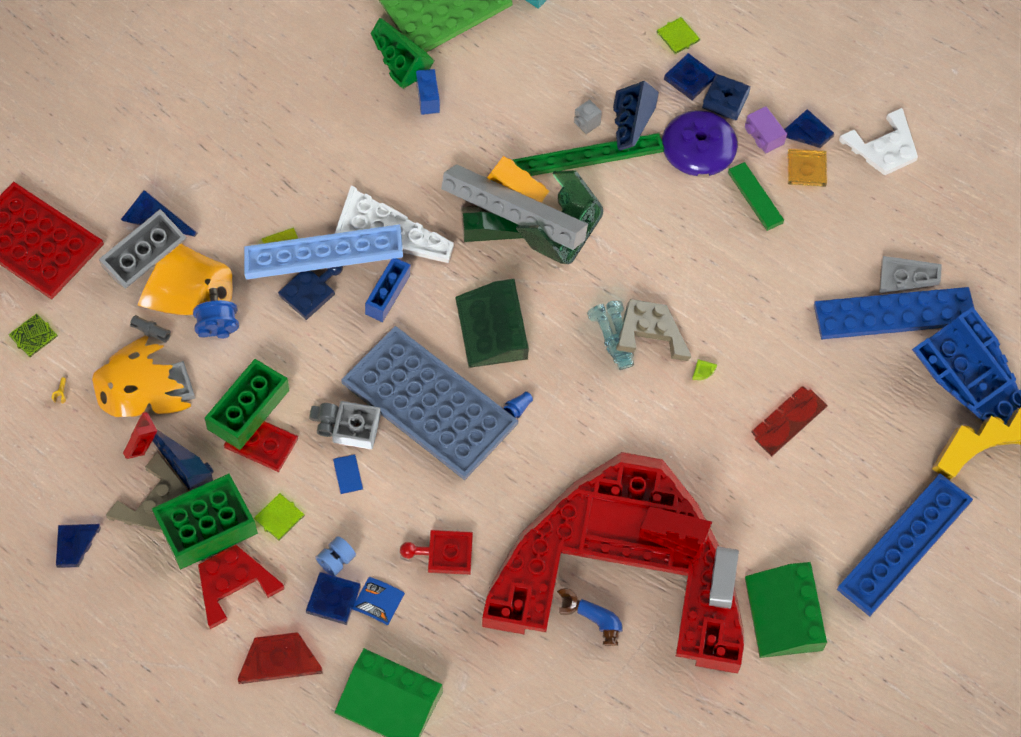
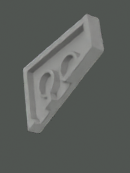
[879,256,942,293]

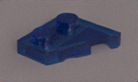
[784,109,834,148]
[56,524,101,568]

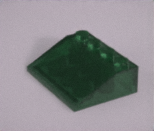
[455,279,529,368]

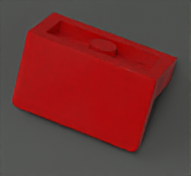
[123,412,157,459]

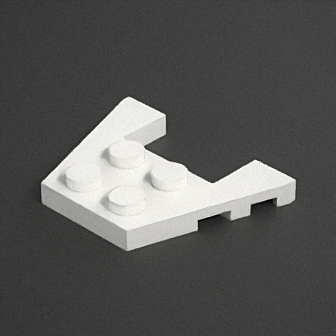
[839,108,918,175]

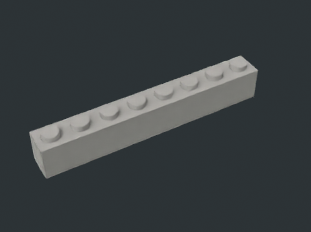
[441,164,588,250]

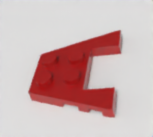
[198,545,285,629]

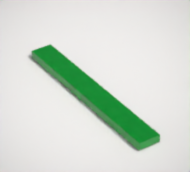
[512,133,664,176]

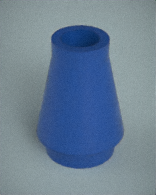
[503,392,533,418]

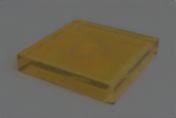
[787,149,827,187]

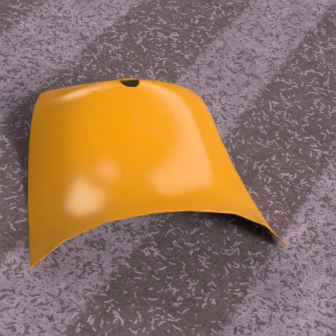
[137,244,233,315]

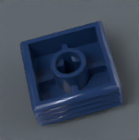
[702,74,751,120]

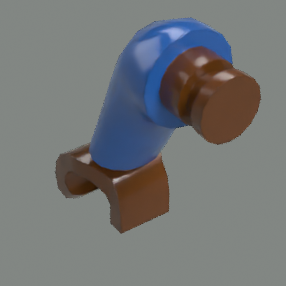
[557,588,623,646]

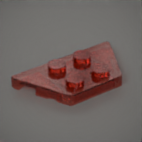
[238,632,323,684]

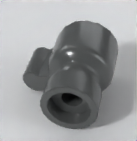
[309,403,339,437]

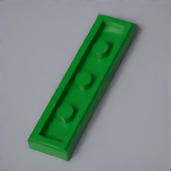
[728,162,784,231]

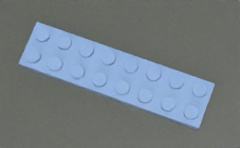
[244,224,403,280]

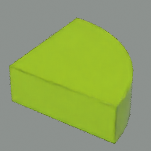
[692,359,717,380]

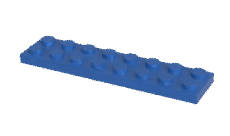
[814,287,975,340]
[837,473,973,617]

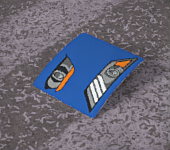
[352,577,405,625]

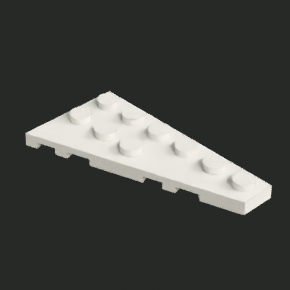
[335,185,454,263]

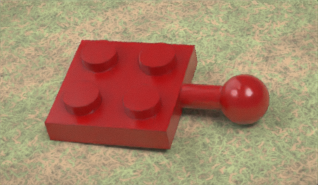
[400,530,473,575]

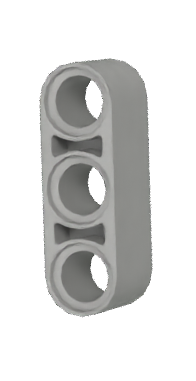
[709,546,739,609]

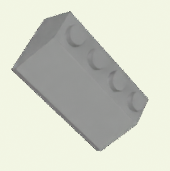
[99,209,187,289]

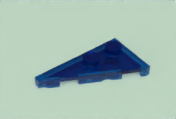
[121,190,198,237]

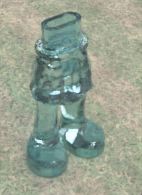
[587,301,634,370]

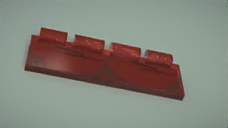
[752,386,828,457]

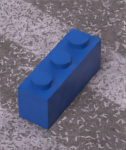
[365,258,411,323]

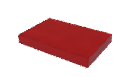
[224,421,298,472]

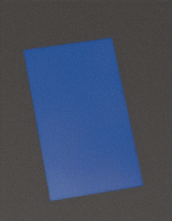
[333,454,363,494]

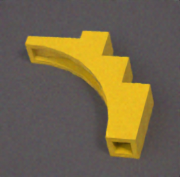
[932,407,1021,480]

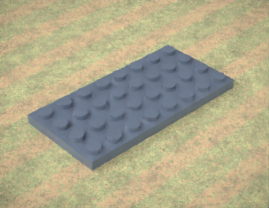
[341,326,518,480]

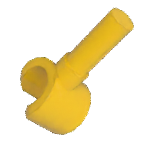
[52,377,66,404]

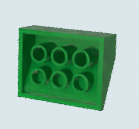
[152,473,258,570]
[745,562,827,658]
[335,648,443,737]

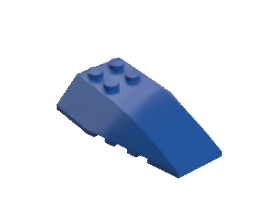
[912,307,1021,425]

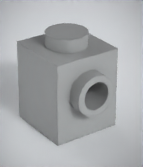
[574,100,602,134]

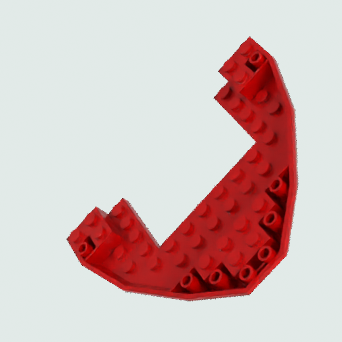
[482,452,744,674]

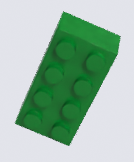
[205,359,290,450]

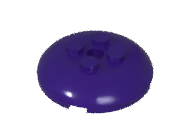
[662,110,738,176]

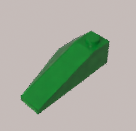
[370,18,435,89]

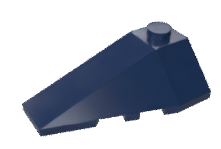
[613,81,659,151]
[152,430,214,491]

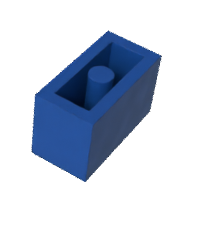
[416,69,440,115]

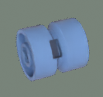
[316,536,356,577]

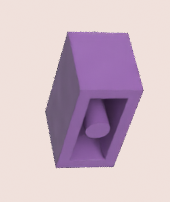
[745,106,787,154]

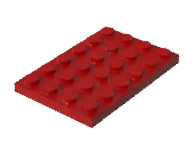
[0,181,104,300]

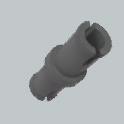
[130,315,171,343]

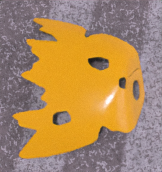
[92,335,191,417]

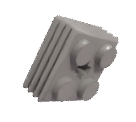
[332,401,381,449]

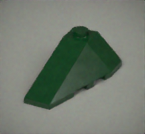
[461,206,542,242]

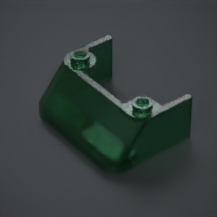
[516,170,603,264]

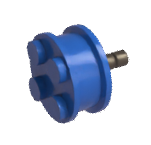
[193,288,239,339]

